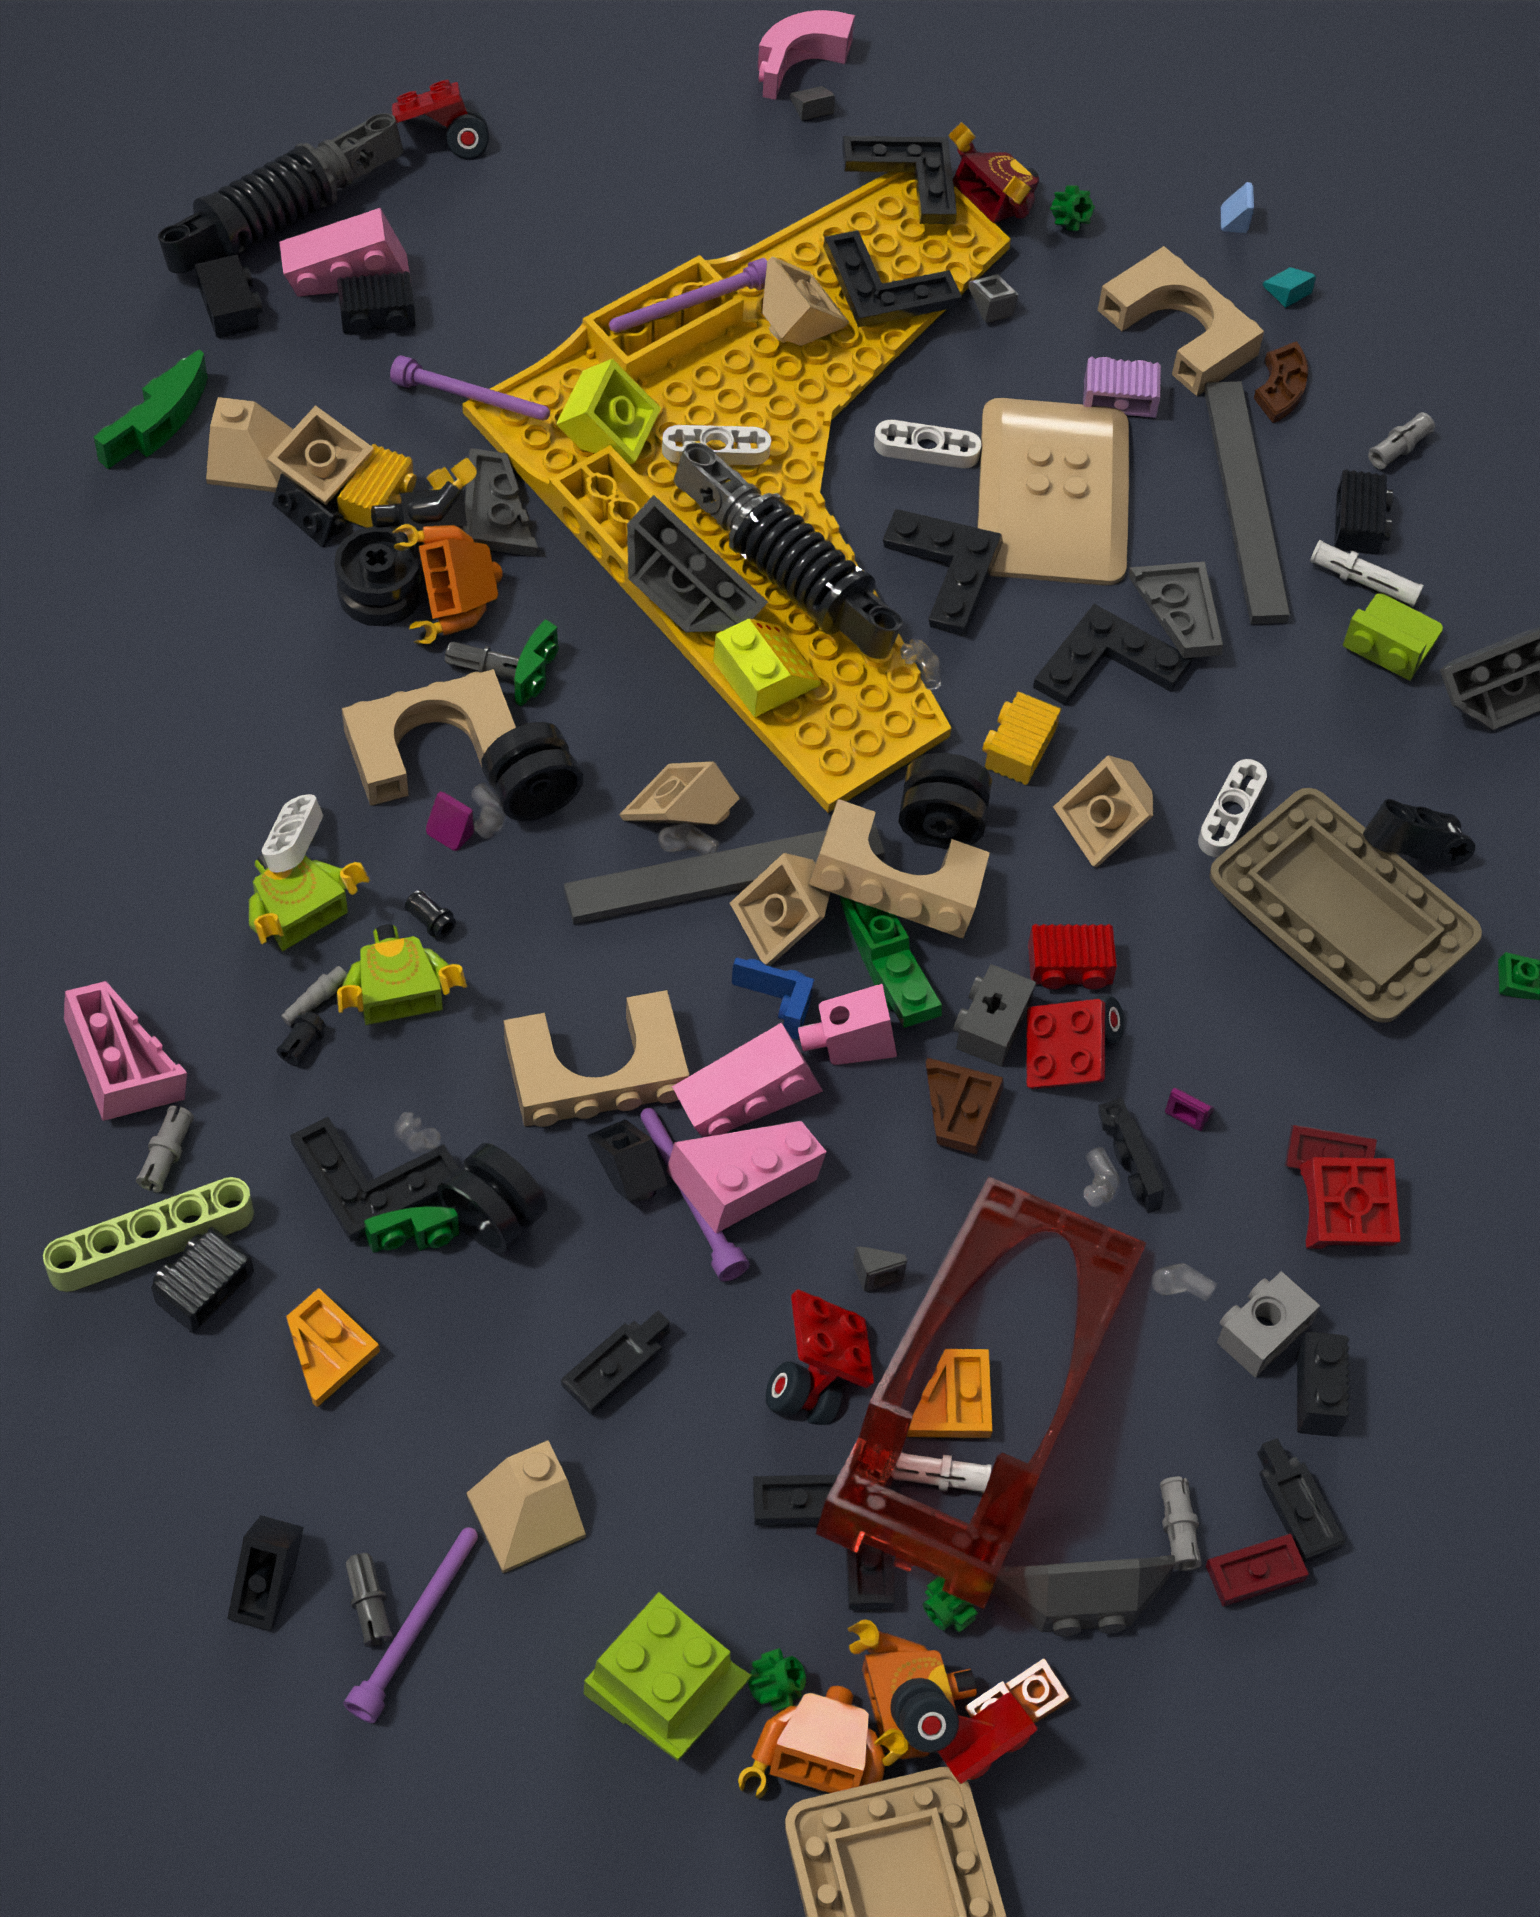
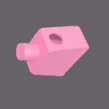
[798,984,897,1065]

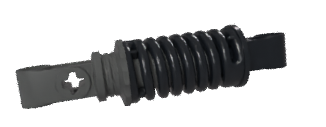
[158,113,403,274]
[674,442,903,659]

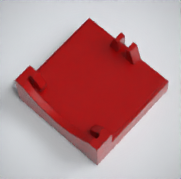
[1300,1157,1401,1249]

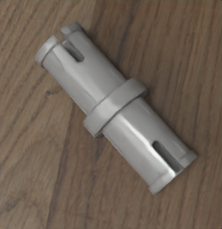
[1368,412,1435,469]
[136,1106,194,1193]
[1160,1476,1202,1571]

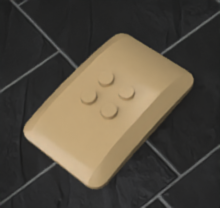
[977,398,1129,585]
[785,1767,1006,1917]

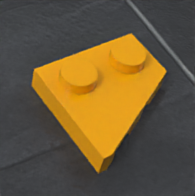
[286,1288,380,1407]
[906,1349,992,1438]

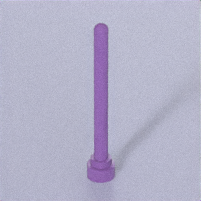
[609,258,767,333]
[390,355,550,421]
[640,1108,750,1282]
[343,1527,478,1723]

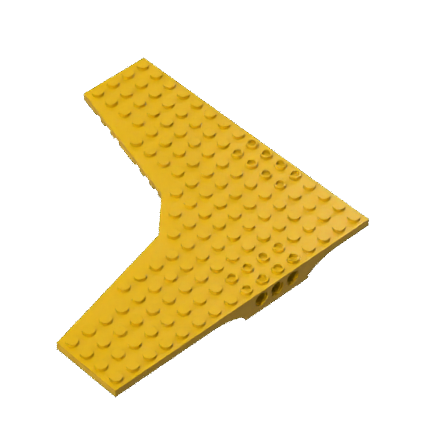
[463,172,1011,813]

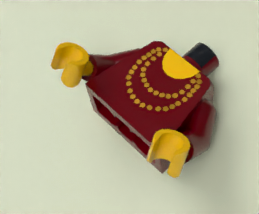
[948,122,1039,223]

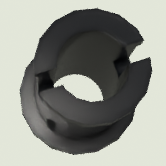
[404,890,456,939]
[276,1011,326,1066]

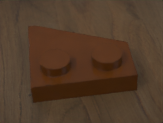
[926,1058,1004,1155]

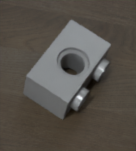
[1217,1271,1320,1378]

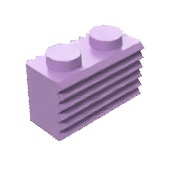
[1083,357,1161,418]

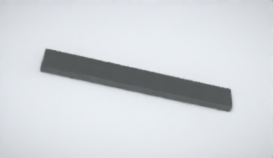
[1204,381,1290,624]
[564,820,885,924]

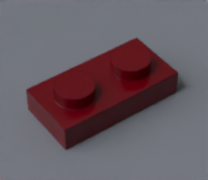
[1285,1125,1377,1169]
[1205,1533,1309,1607]

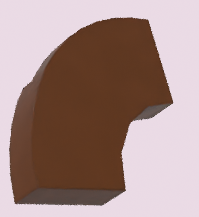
[1254,341,1308,423]

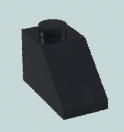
[587,1119,667,1201]
[227,1515,304,1631]

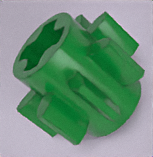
[1050,185,1095,231]
[922,1573,979,1633]
[748,1648,806,1711]

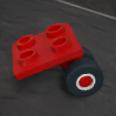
[392,80,489,159]
[1027,995,1124,1089]
[765,1289,874,1425]
[890,1678,1038,1784]

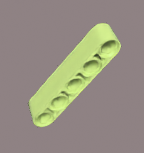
[43,1177,254,1292]

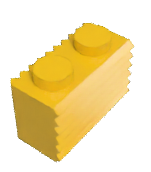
[337,444,417,528]
[982,691,1061,785]

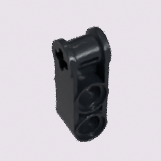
[1363,799,1475,866]

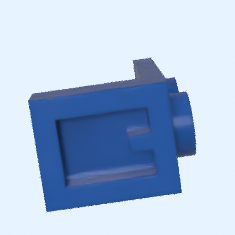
[732,958,814,1040]

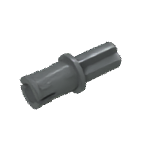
[445,642,520,680]
[346,1553,394,1647]

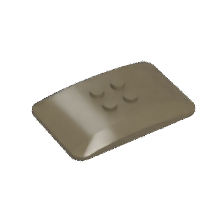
[1209,788,1482,1023]

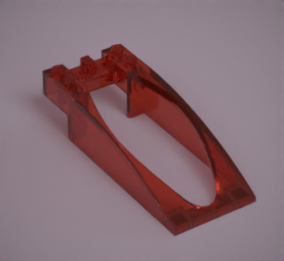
[815,1177,1146,1609]

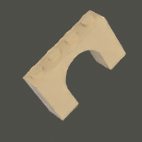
[1098,246,1264,396]
[342,669,516,806]
[809,799,990,939]
[504,990,689,1127]

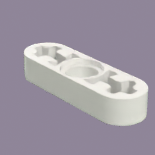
[874,420,981,468]
[662,425,771,465]
[1198,759,1267,857]
[262,794,323,872]

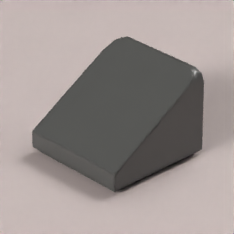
[790,86,835,121]
[968,274,1018,323]
[853,1246,907,1291]

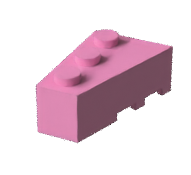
[279,208,411,296]
[64,981,187,1121]
[672,1023,823,1138]
[666,1121,827,1233]

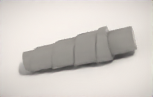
[281,966,347,1026]

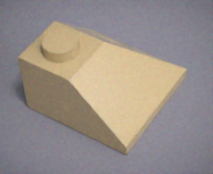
[762,256,849,346]
[206,397,293,492]
[267,405,374,505]
[1053,755,1153,868]
[619,762,740,825]
[730,853,830,966]
[467,1440,586,1573]

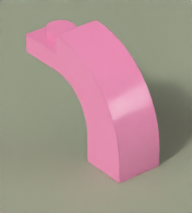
[758,10,855,100]

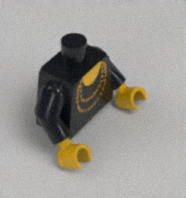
[371,458,477,535]

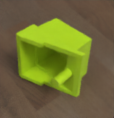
[584,1592,751,1761]

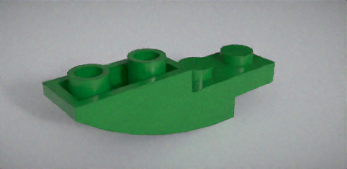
[94,349,208,469]
[840,896,942,1028]

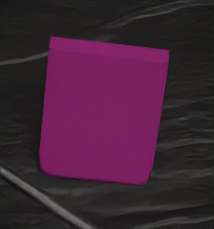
[426,791,474,851]
[1165,1087,1214,1131]

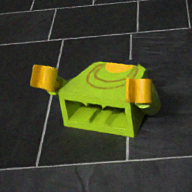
[249,854,371,951]
[337,924,467,1025]

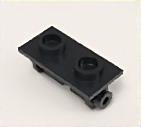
[272,473,346,547]

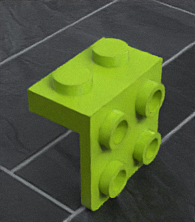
[1343,593,1443,681]

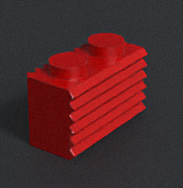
[1028,924,1117,989]

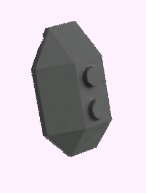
[627,495,768,632]
[1440,627,1540,730]
[990,1555,1176,1636]

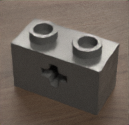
[953,964,1036,1067]

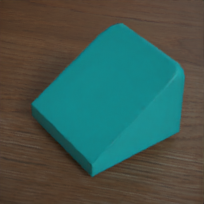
[1262,267,1316,308]

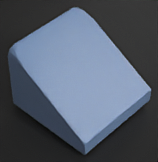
[1221,182,1254,233]

